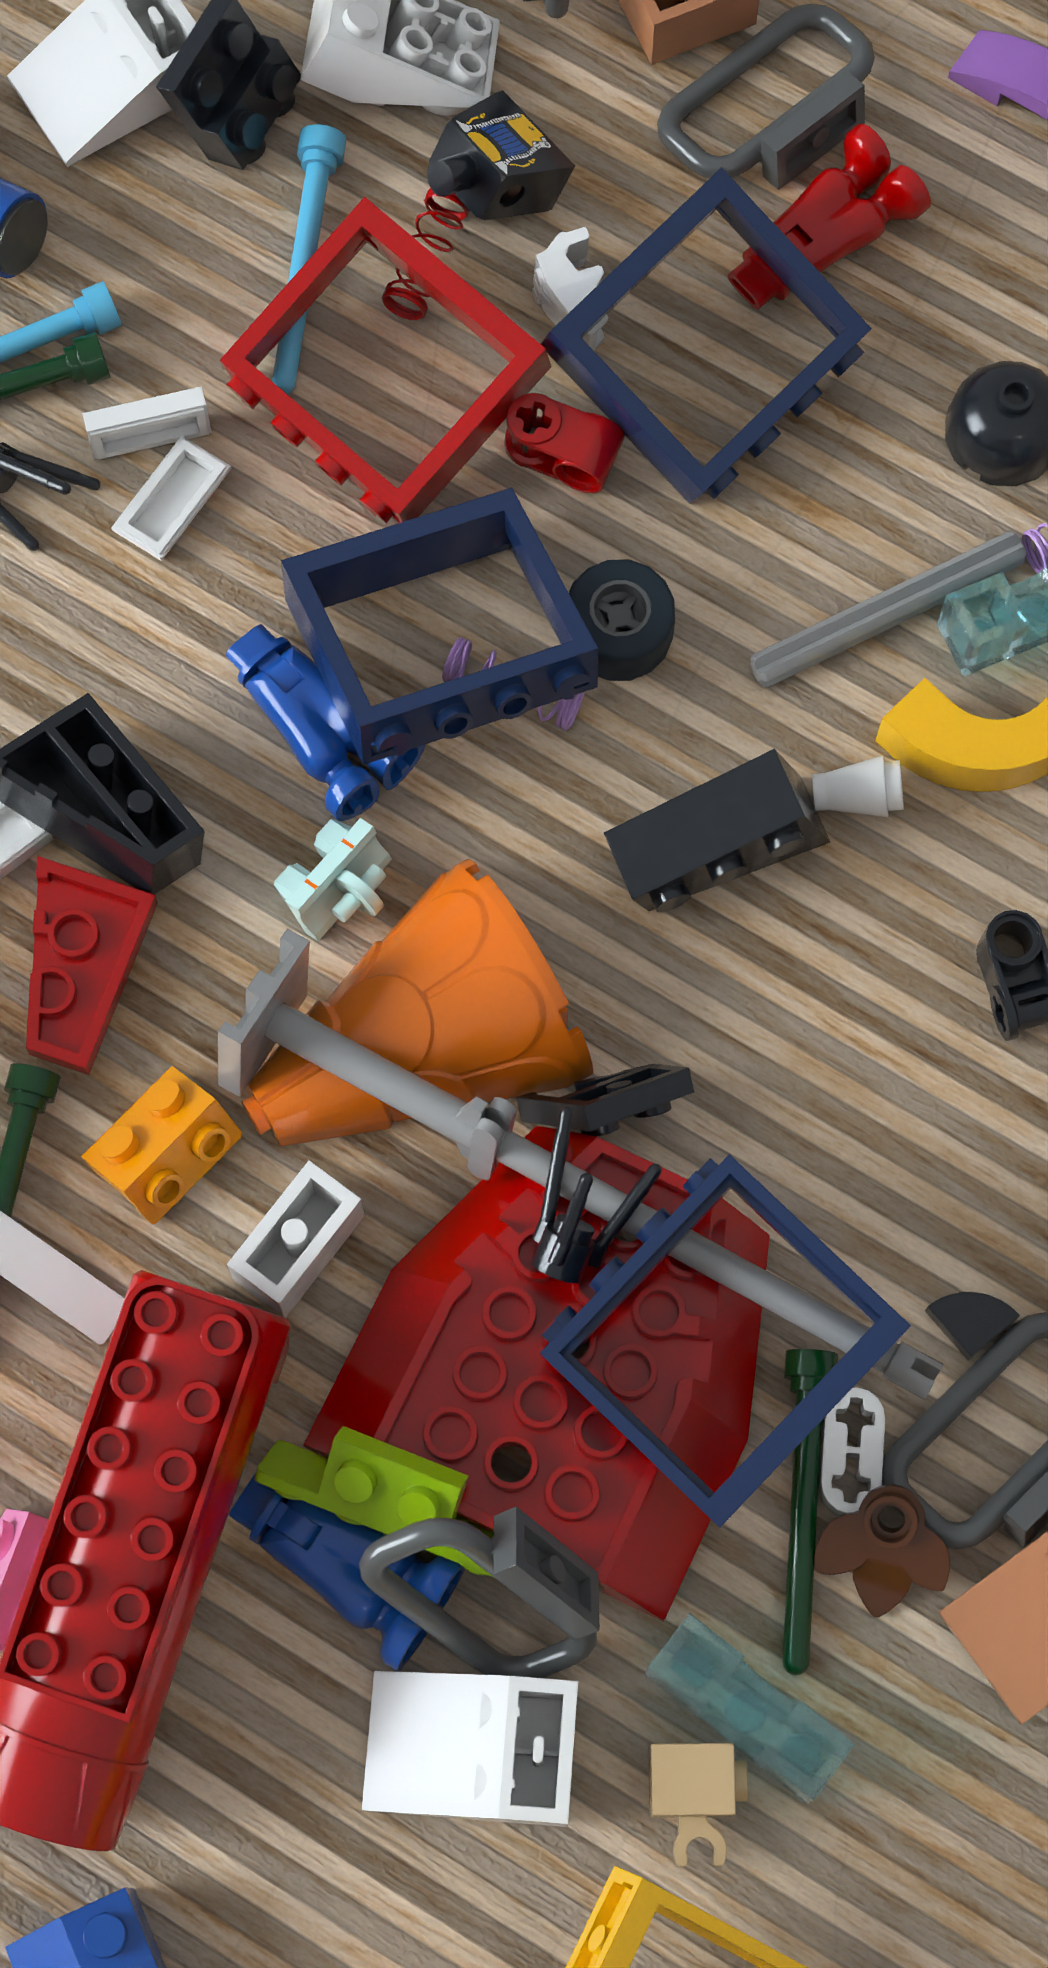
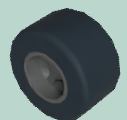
[569,559,675,681]

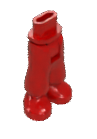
[728,124,931,310]

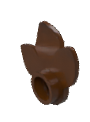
[814,1484,950,1617]

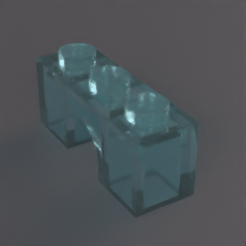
[937,566,1048,677]
[644,1613,855,1804]

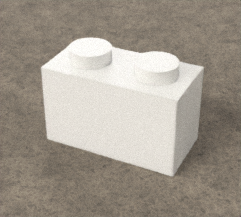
[227,1161,365,1318]

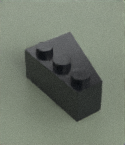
[0,693,205,895]
[604,748,830,912]

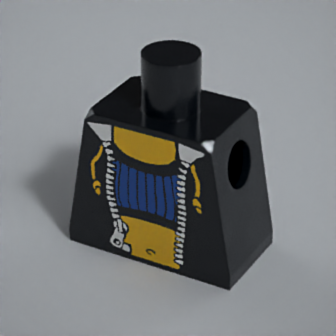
[427,90,575,220]

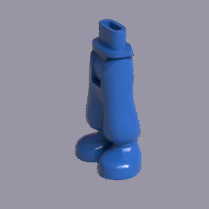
[226,624,425,821]
[229,1473,465,1672]

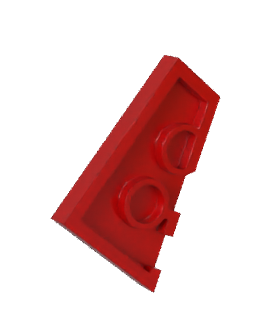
[26,856,158,1075]

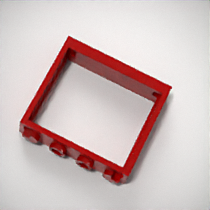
[219,197,552,523]

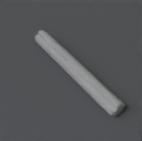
[750,532,1027,687]

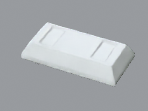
[111,436,232,561]

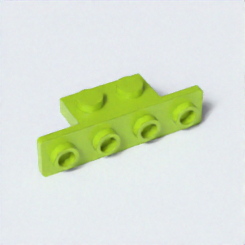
[254,1426,494,1577]

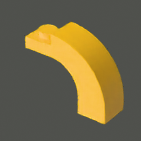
[875,678,1048,792]

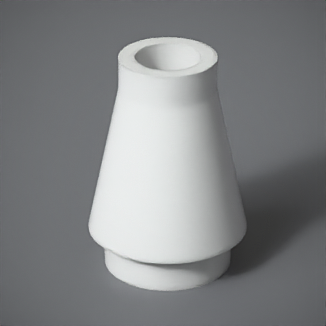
[812,755,904,817]

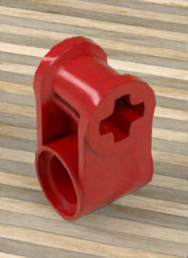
[504,393,625,494]

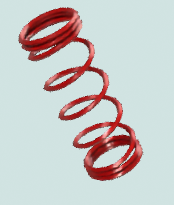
[381,188,470,320]

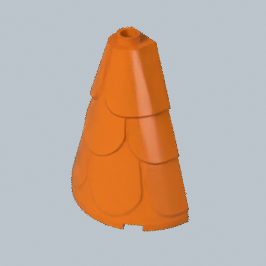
[241,859,594,1147]

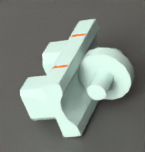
[274,818,392,941]

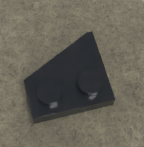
[516,1064,694,1137]

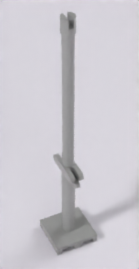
[218,928,944,1400]

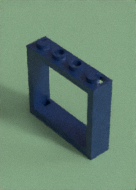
[541,167,872,504]
[281,488,598,765]
[540,1154,911,1528]

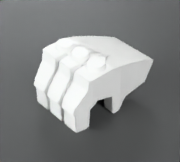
[532,227,608,351]

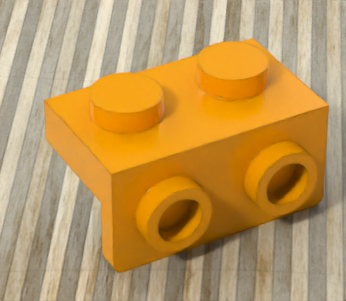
[81,1066,242,1224]

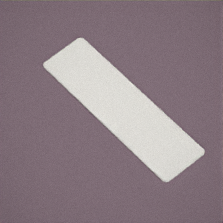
[0,1211,125,1345]

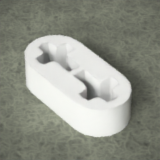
[818,1387,885,1516]

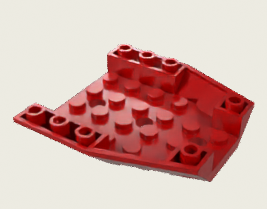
[303,1125,770,1622]

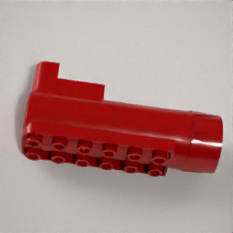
[0,1270,292,1851]

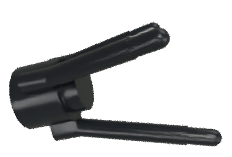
[0,442,101,551]
[531,1107,662,1284]

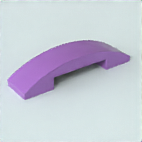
[948,30,1048,120]

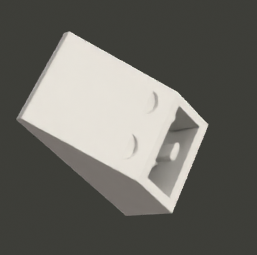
[7,0,196,167]
[300,0,500,108]
[362,1671,578,1827]

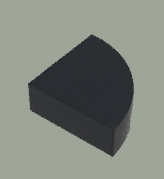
[925,1292,1020,1361]

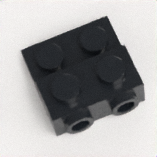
[156,0,301,170]

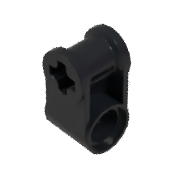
[976,910,1048,1041]

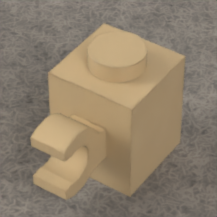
[648,1743,748,1867]

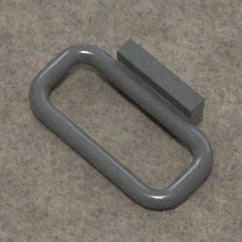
[657,4,875,190]
[882,1312,1048,1549]
[359,1506,600,1678]

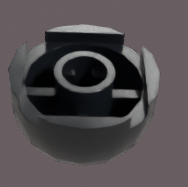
[945,361,1048,486]

